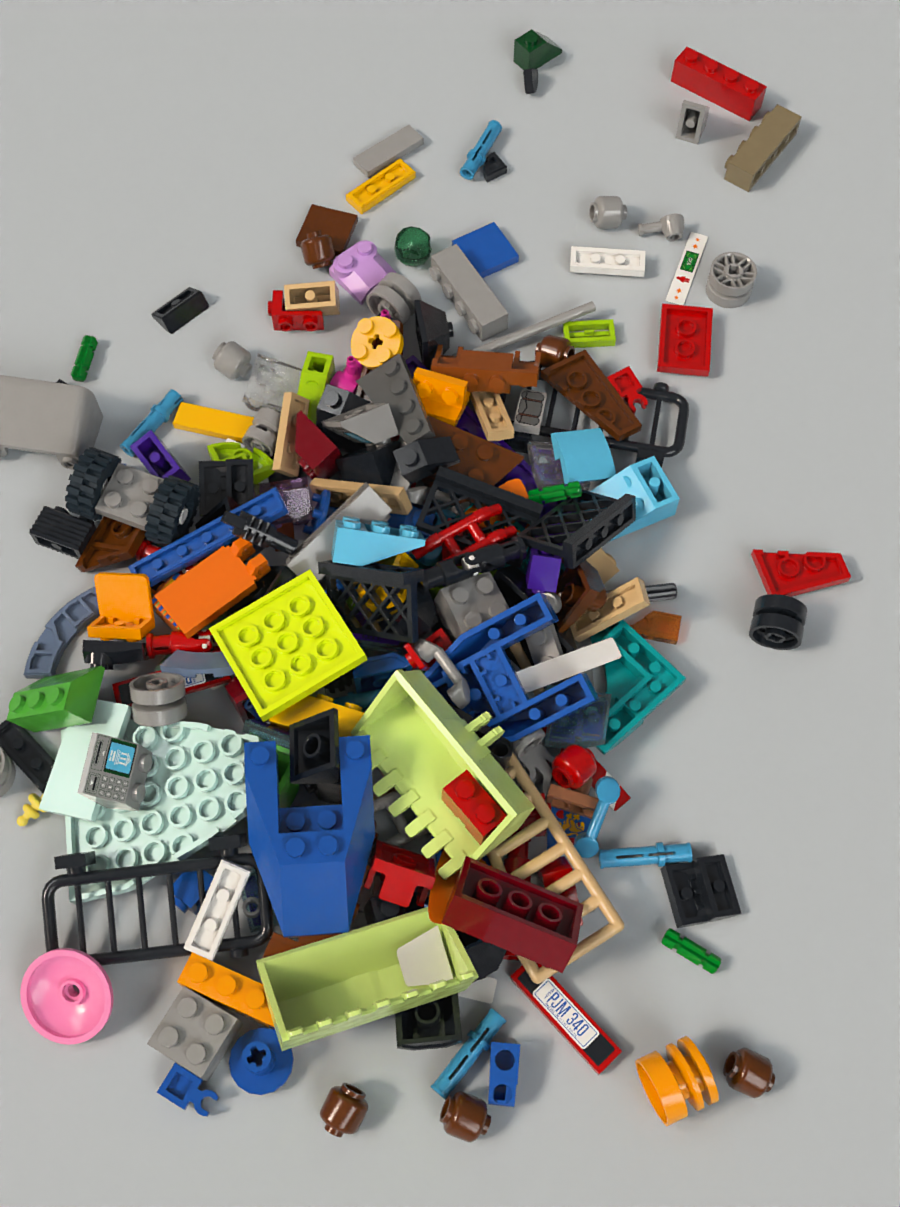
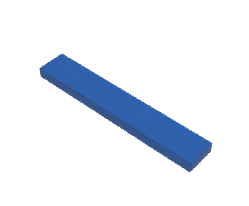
[128,487,289,587]

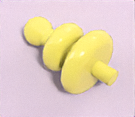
[17,793,45,827]

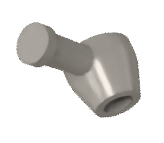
[638,214,684,241]

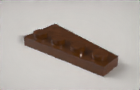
[540,350,642,442]

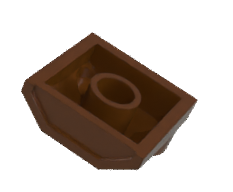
[552,560,607,633]

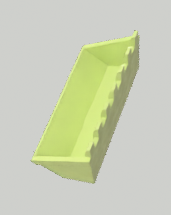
[351,669,535,880]
[256,907,478,1051]

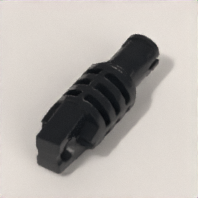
[220,511,298,556]

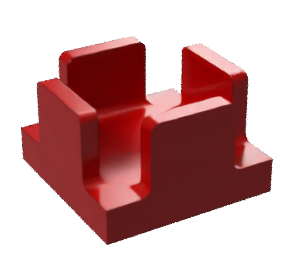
[363,840,436,907]

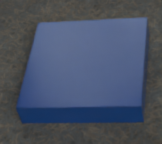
[452,222,519,278]

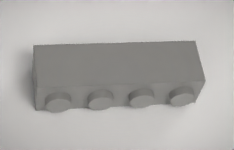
[429,244,508,341]
[285,482,392,585]

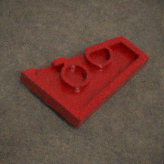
[751,549,851,597]

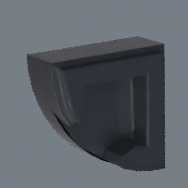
[523,69,538,94]
[483,152,507,182]

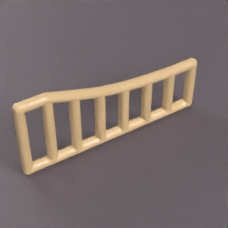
[487,753,624,984]

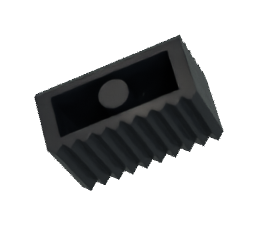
[29,506,96,559]

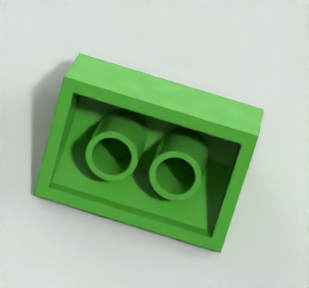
[6,666,105,732]

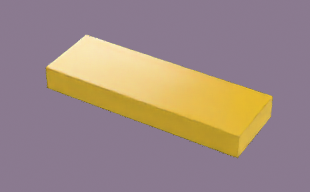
[346,159,416,215]
[173,402,254,443]

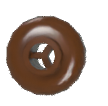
[300,230,336,269]
[535,335,575,368]
[723,1048,775,1098]
[320,1083,368,1137]
[440,1091,491,1143]

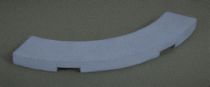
[23,587,100,679]
[160,650,235,678]

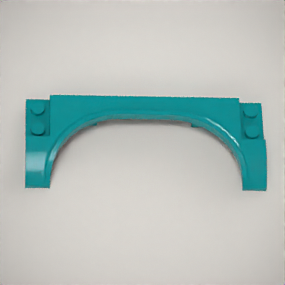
[409,503,686,755]

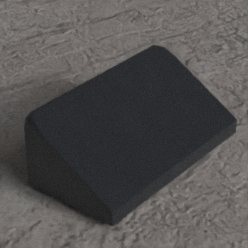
[151,287,209,334]

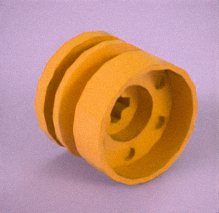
[635,1036,719,1126]

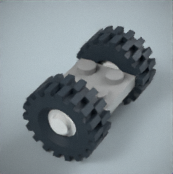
[65,447,200,546]

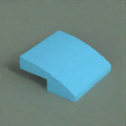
[551,428,616,485]

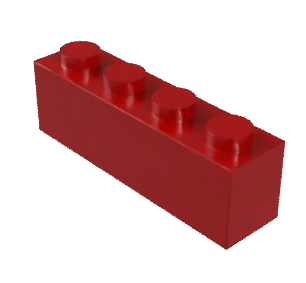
[671,47,767,122]

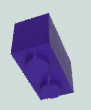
[130,430,191,481]
[525,547,562,594]

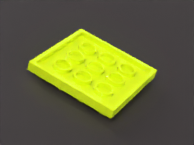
[209,570,368,722]

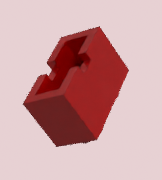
[441,770,507,846]

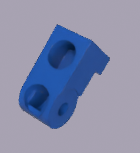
[488,1042,520,1107]

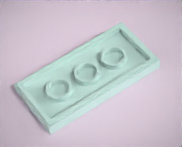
[38,699,132,822]

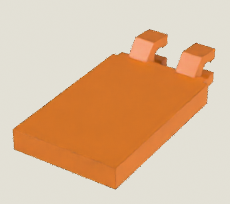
[154,538,271,639]

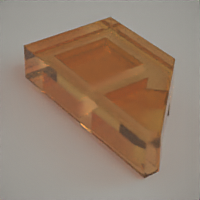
[630,611,682,645]

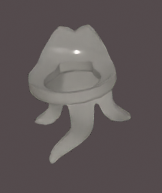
[513,729,555,796]

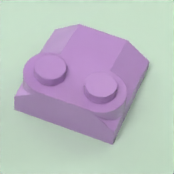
[329,240,396,305]

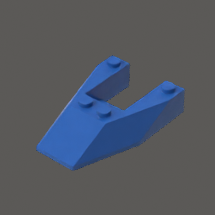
[424,592,600,742]
[244,735,375,938]

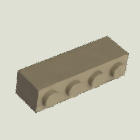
[724,104,802,192]

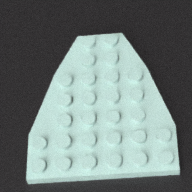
[61,719,263,904]

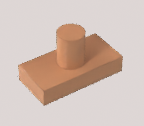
[546,778,599,819]

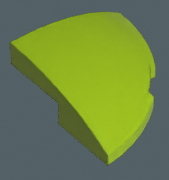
[207,442,275,486]

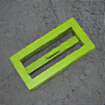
[562,319,616,348]

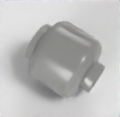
[589,196,627,229]
[212,341,252,380]

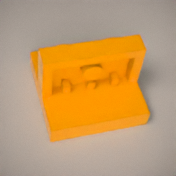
[413,367,471,427]

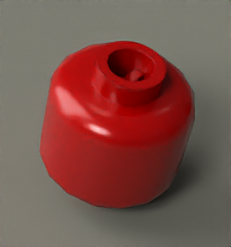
[552,744,596,789]

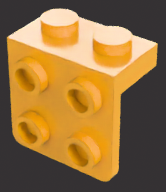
[87,572,155,642]

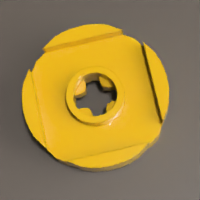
[351,316,404,370]

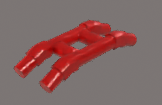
[412,504,517,566]

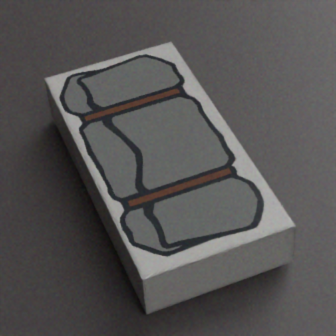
[513,389,547,435]

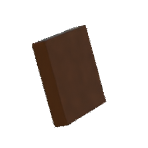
[296,204,358,256]

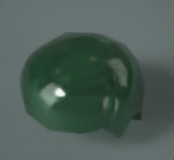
[394,226,432,267]

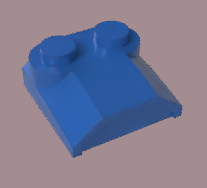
[353,652,412,693]

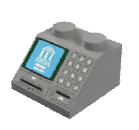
[321,403,399,447]
[77,733,152,811]

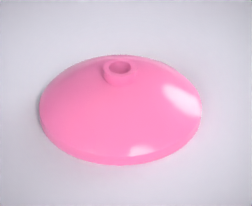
[20,948,113,1045]

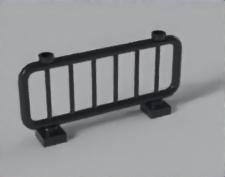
[500,361,689,468]
[41,833,274,966]

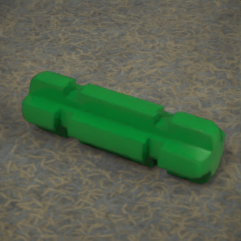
[71,335,98,382]
[528,481,582,504]
[661,928,722,974]

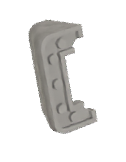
[0,375,103,470]

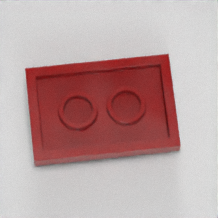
[657,303,713,377]

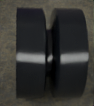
[749,594,807,650]

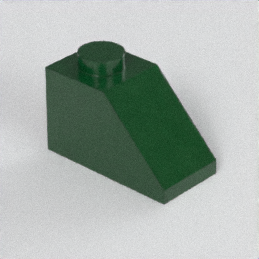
[513,29,562,70]

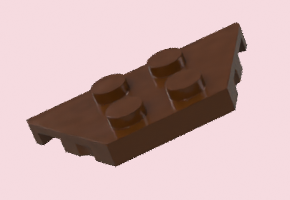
[428,415,525,486]
[75,516,146,572]

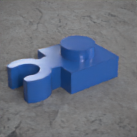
[157,1063,220,1117]

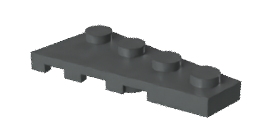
[356,353,436,445]

